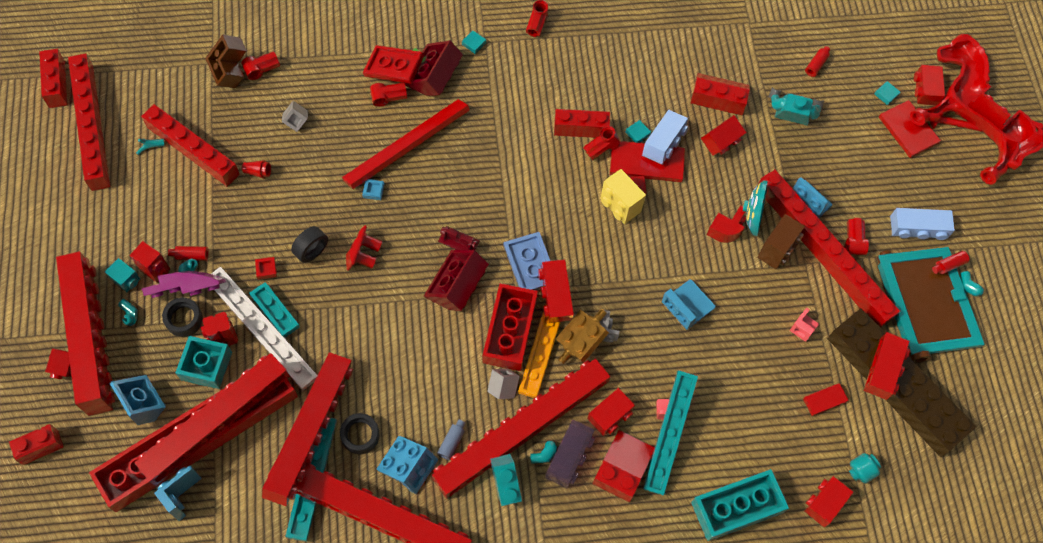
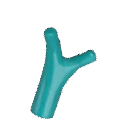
[136,138,165,155]

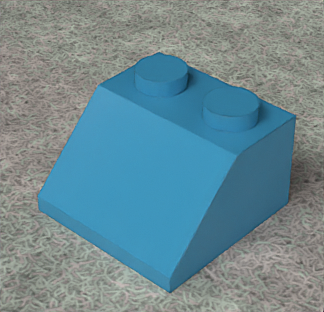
[110,375,166,425]

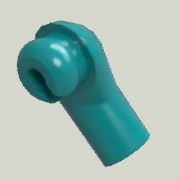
[178,259,198,272]
[961,271,984,296]
[118,299,138,326]
[530,441,557,464]

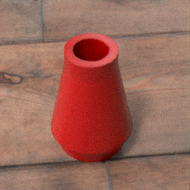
[242,160,271,179]

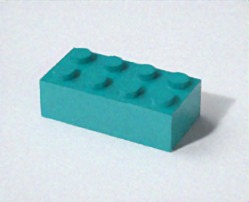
[691,469,789,542]

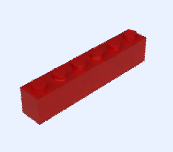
[141,104,240,187]

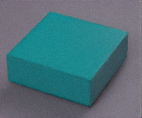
[462,31,486,54]
[874,81,900,105]
[625,120,651,143]

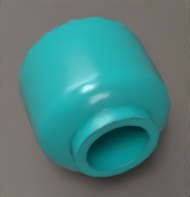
[849,453,882,484]

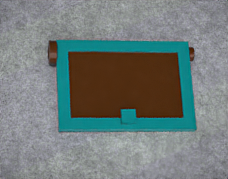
[877,247,985,364]

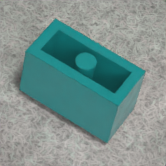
[490,454,522,506]

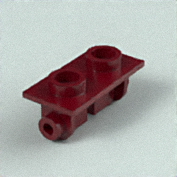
[438,226,480,250]

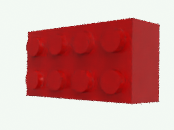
[482,283,538,371]

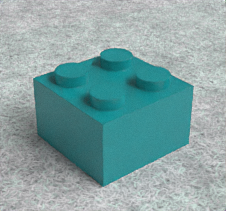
[175,336,233,389]

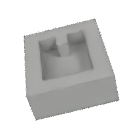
[600,310,620,342]

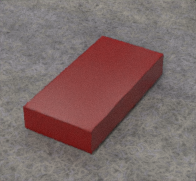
[803,383,849,416]

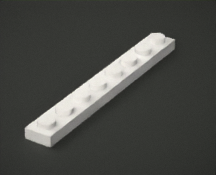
[211,267,317,391]

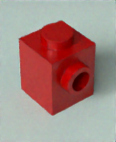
[45,348,71,380]

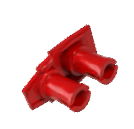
[346,225,382,271]

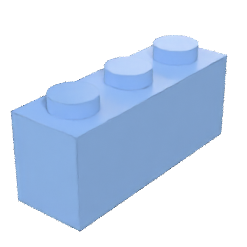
[642,110,688,164]
[890,208,955,240]

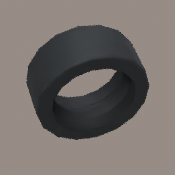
[291,226,329,263]
[162,297,203,337]
[340,413,380,455]

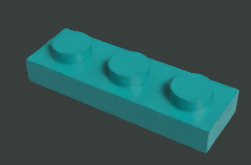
[249,282,300,338]

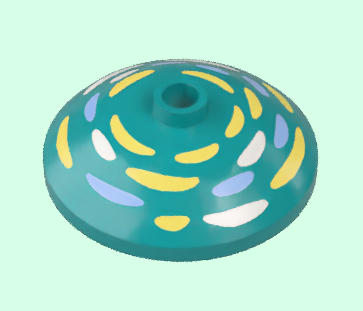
[743,180,768,237]

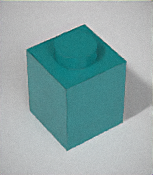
[105,258,141,293]

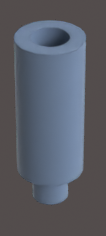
[437,419,465,460]

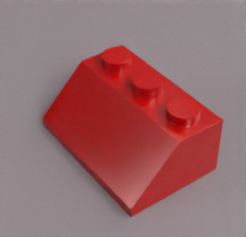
[690,73,750,116]

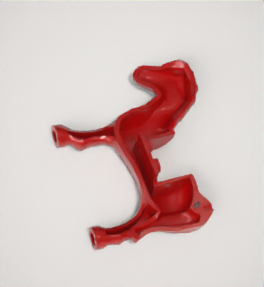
[909,34,1043,185]

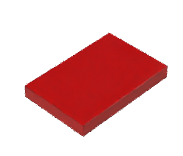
[363,45,424,84]
[879,100,941,158]

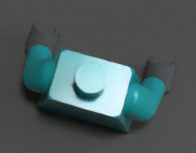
[768,87,824,126]

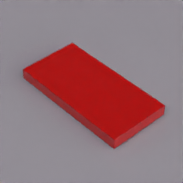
[609,141,685,182]

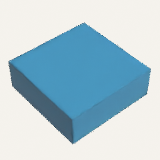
[362,179,385,201]

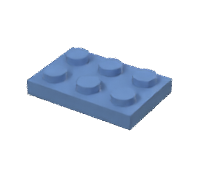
[503,232,550,291]

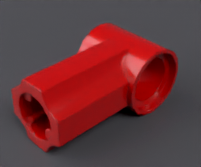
[526,0,548,38]
[241,51,280,80]
[370,83,407,107]
[583,126,620,160]
[845,218,869,256]

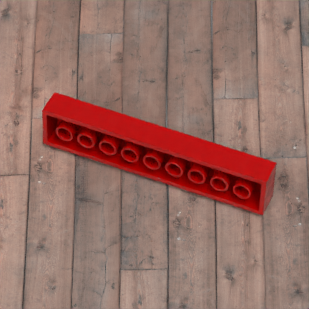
[89,379,298,512]

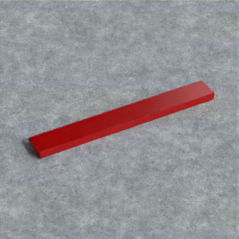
[342,99,470,189]

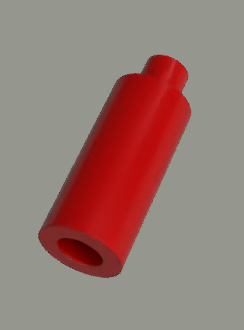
[805,46,830,77]
[168,246,209,261]
[932,251,970,274]

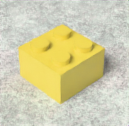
[600,169,646,224]

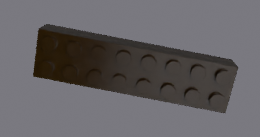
[827,308,977,458]

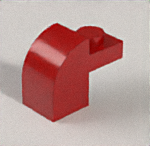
[707,205,746,243]

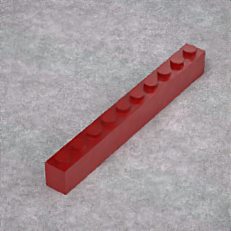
[758,169,900,328]
[432,358,610,499]
[268,463,472,543]

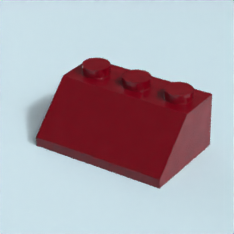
[405,40,463,96]
[424,250,489,311]

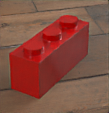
[39,48,68,108]
[554,109,610,138]
[538,259,574,323]
[863,332,910,400]

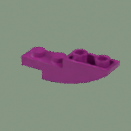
[142,271,226,298]

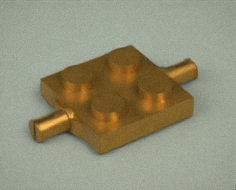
[556,308,609,364]

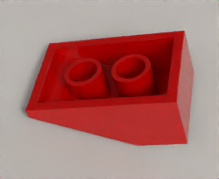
[593,430,655,503]

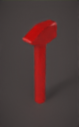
[930,107,982,132]

